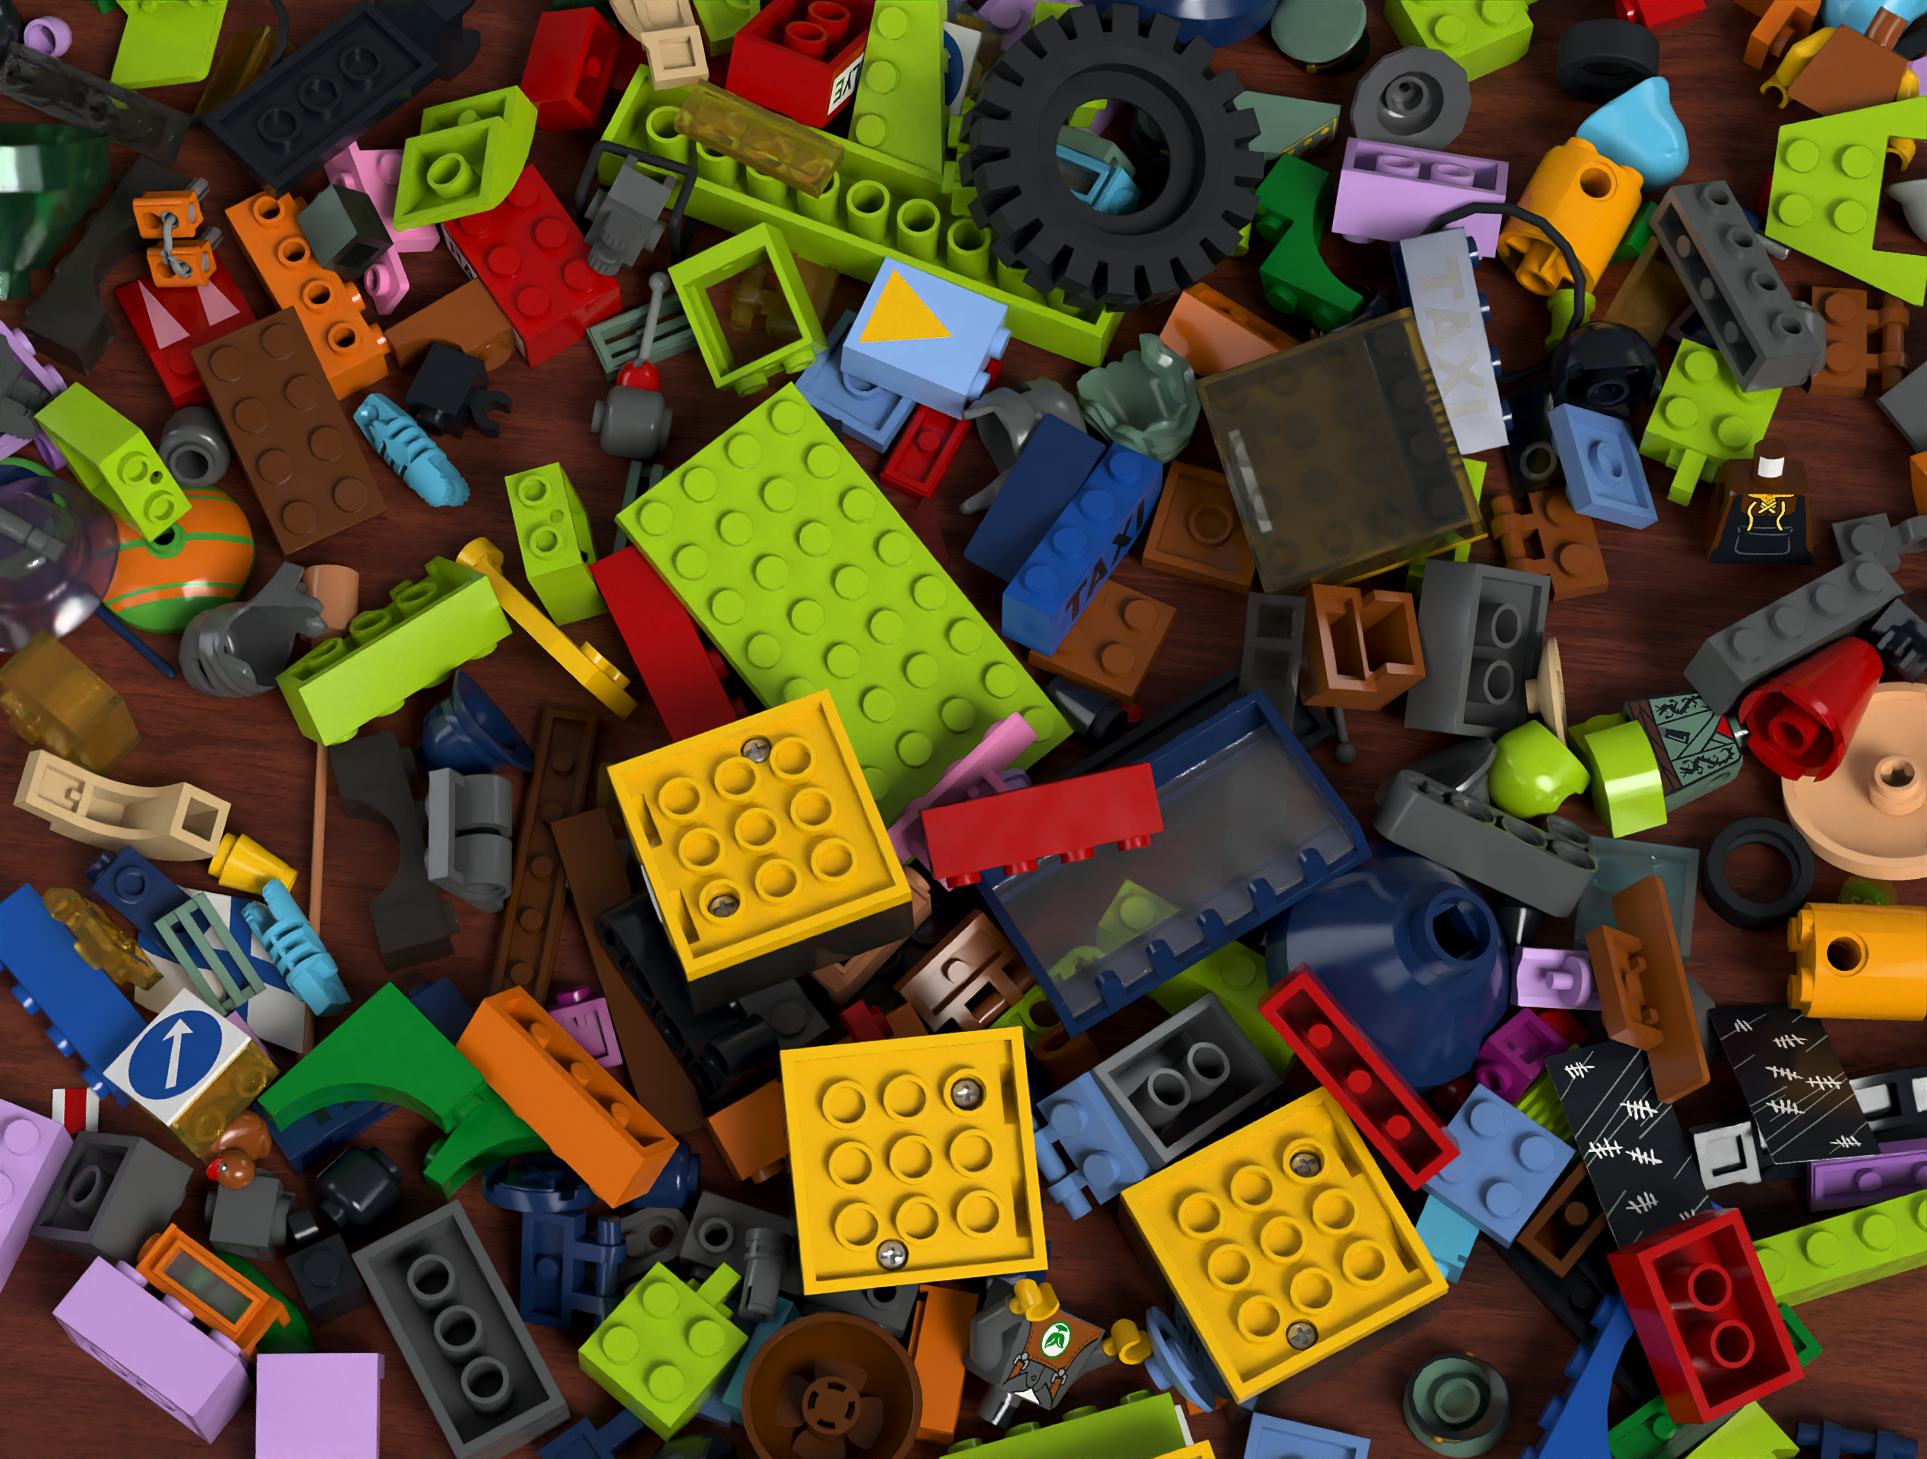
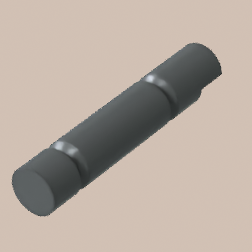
[0,507,66,563]

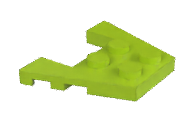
[1765,95,1927,307]

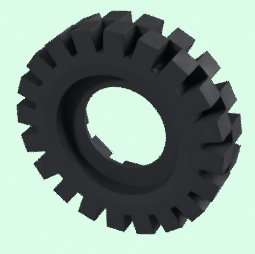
[958,3,1264,313]

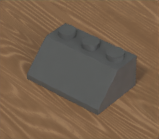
[1404,559,1551,740]

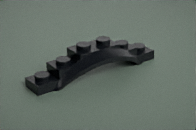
[1687,1061,1927,1190]

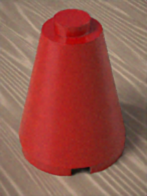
[1739,637,1883,782]

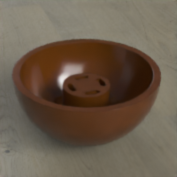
[741,1312,923,1459]

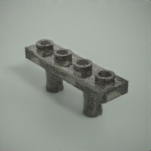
[0,40,192,166]

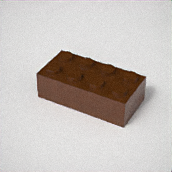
[190,305,388,560]

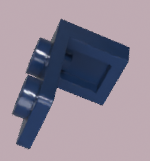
[81,845,211,961]

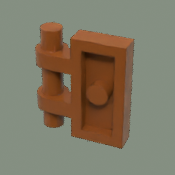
[1808,286,1909,397]
[1490,486,1609,602]
[892,908,1035,1034]

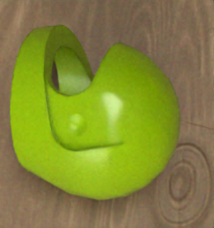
[1486,720,1592,821]

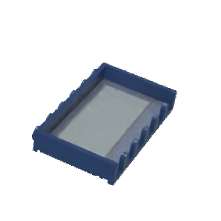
[973,688,1373,1039]

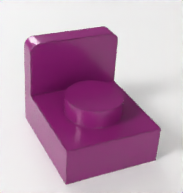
[546,985,623,1069]
[1467,1006,1570,1104]

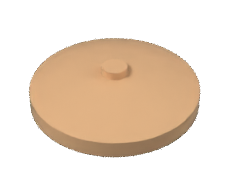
[1781,682,1927,880]

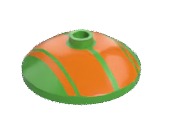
[87,484,255,634]

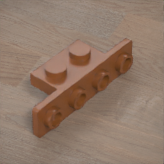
[1585,874,1710,1104]

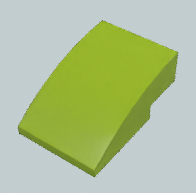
[392,85,538,232]

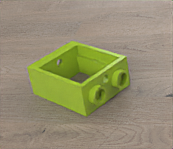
[668,222,830,397]
[34,382,192,543]
[504,462,610,627]

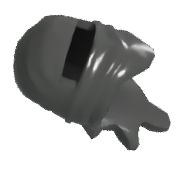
[959,377,1088,514]
[178,561,327,699]

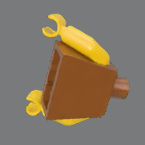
[1760,6,1920,172]

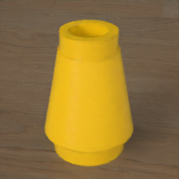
[208,832,298,896]

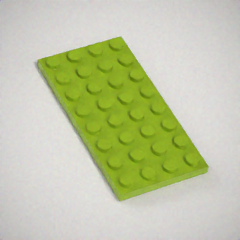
[614,382,1074,868]

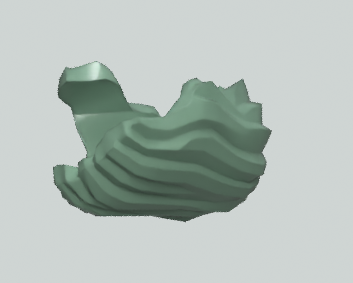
[1076,333,1202,464]

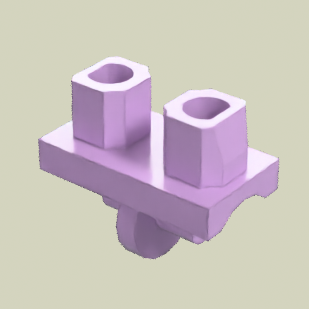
[1510,946,1602,1011]

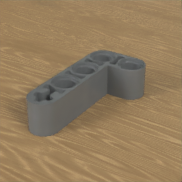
[1371,770,1598,918]

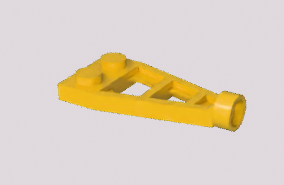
[456,537,639,720]

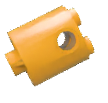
[1496,137,1644,296]
[1787,902,1927,1021]

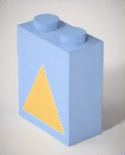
[840,256,1012,420]

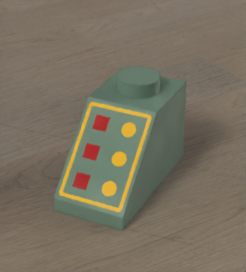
[1233,91,1341,178]

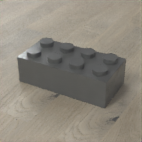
[351,1199,572,1459]

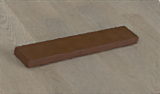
[488,706,602,1011]
[550,807,707,1138]

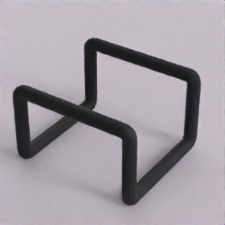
[575,140,699,266]

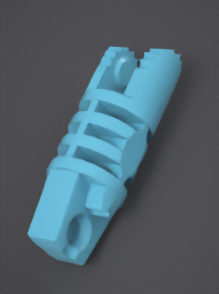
[353,393,471,507]
[241,878,351,1017]

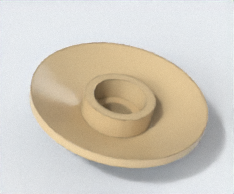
[1525,637,1568,748]

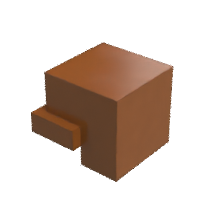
[1289,584,1426,711]

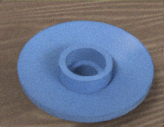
[1144,1306,1216,1413]

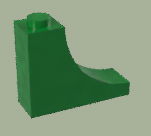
[257,981,490,1134]

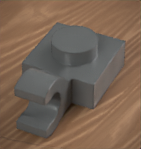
[1829,513,1927,573]

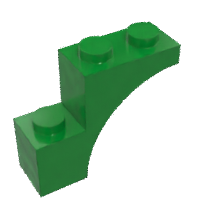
[1254,152,1365,331]
[423,1085,552,1201]

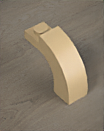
[13,749,231,861]

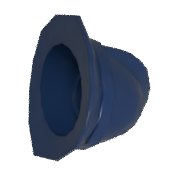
[417,669,534,776]

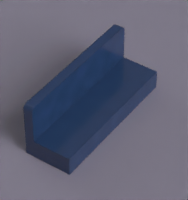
[964,413,1107,587]

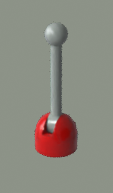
[616,272,671,392]

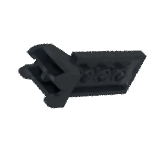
[202,0,481,201]

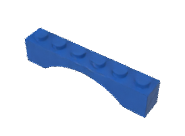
[1518,1201,1724,1459]

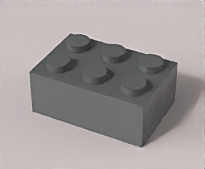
[1089,992,1284,1183]

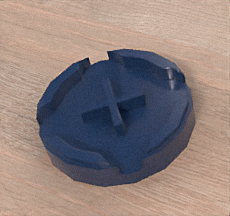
[482,1156,599,1213]

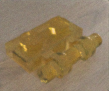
[729,248,840,342]
[43,887,164,992]

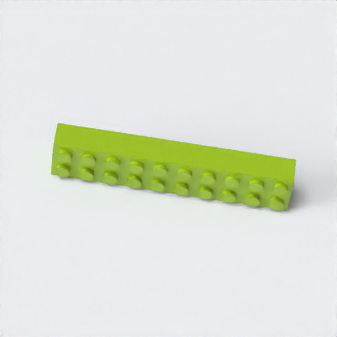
[597,63,1125,368]

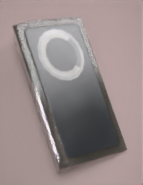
[1499,379,1567,502]

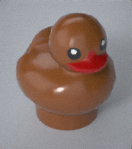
[197,1100,272,1191]

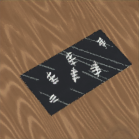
[1708,1003,1882,1164]
[1544,1039,1714,1249]

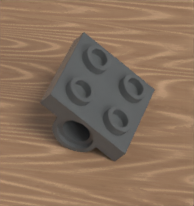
[424,767,512,914]

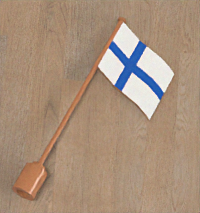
[134,564,359,1062]

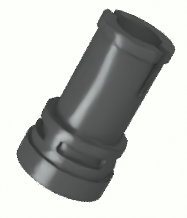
[737,1228,793,1322]

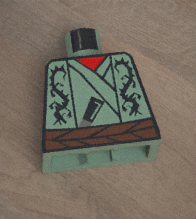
[1621,691,1751,814]

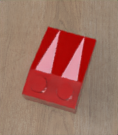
[113,249,257,412]

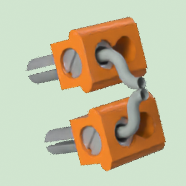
[133,177,223,287]

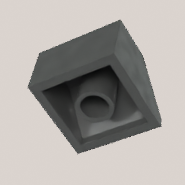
[29,1131,194,1269]

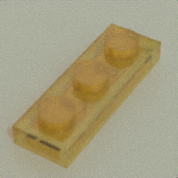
[674,78,844,199]

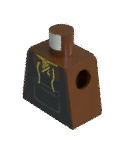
[1701,439,1814,565]

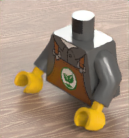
[964,1276,1153,1429]

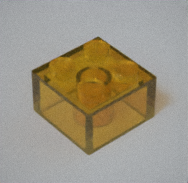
[0,628,141,777]

